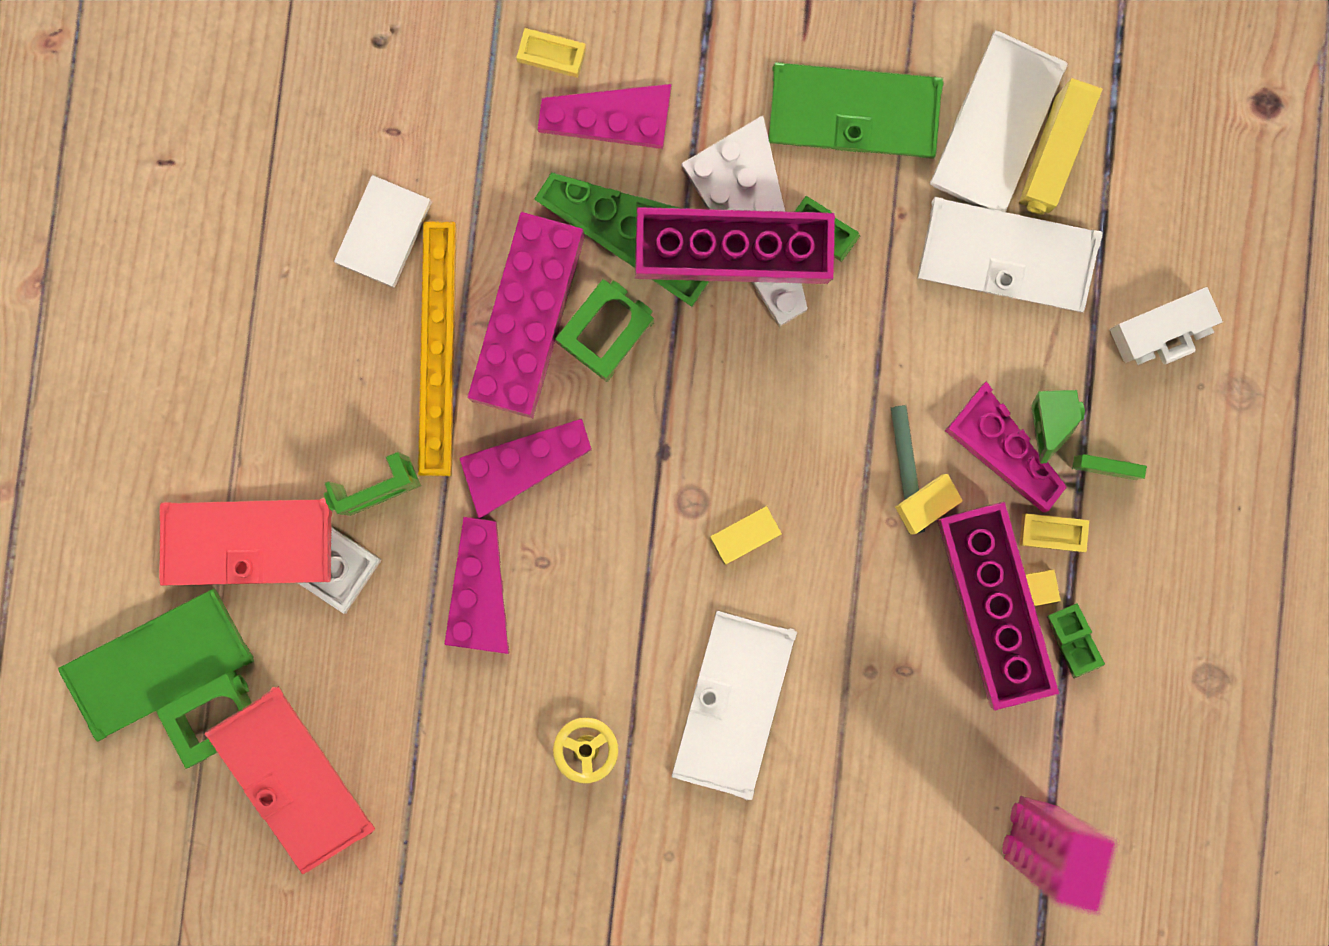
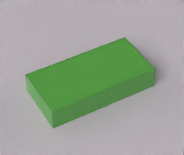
[1072,454,1147,480]

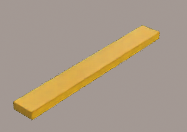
[418,222,457,476]

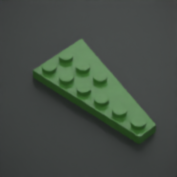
[534,172,710,307]

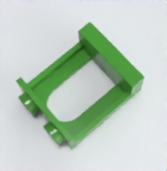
[555,279,654,382]
[324,452,421,516]
[156,671,252,769]

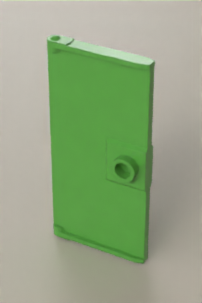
[768,62,944,159]
[58,588,254,742]

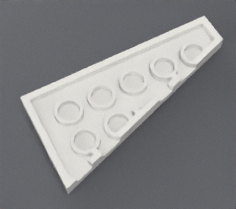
[682,115,807,327]

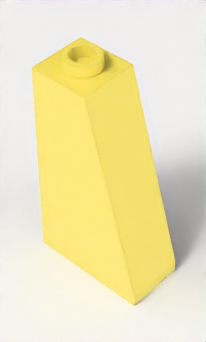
[1019,78,1102,214]

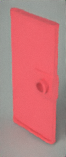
[159,498,332,586]
[205,686,375,875]

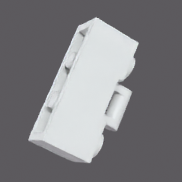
[1109,287,1223,365]

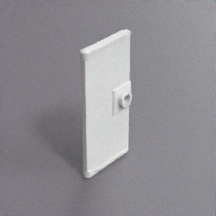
[930,31,1068,212]
[917,197,1102,312]
[672,611,797,800]

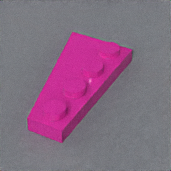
[537,84,671,149]
[945,381,1067,513]
[460,419,592,519]
[444,517,509,654]

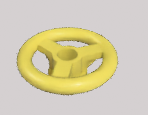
[553,718,618,783]

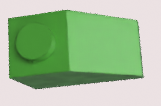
[1031,390,1085,463]

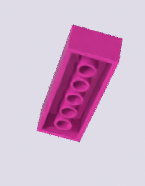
[635,207,835,284]
[467,212,585,419]
[937,502,1059,711]
[1002,796,1116,914]

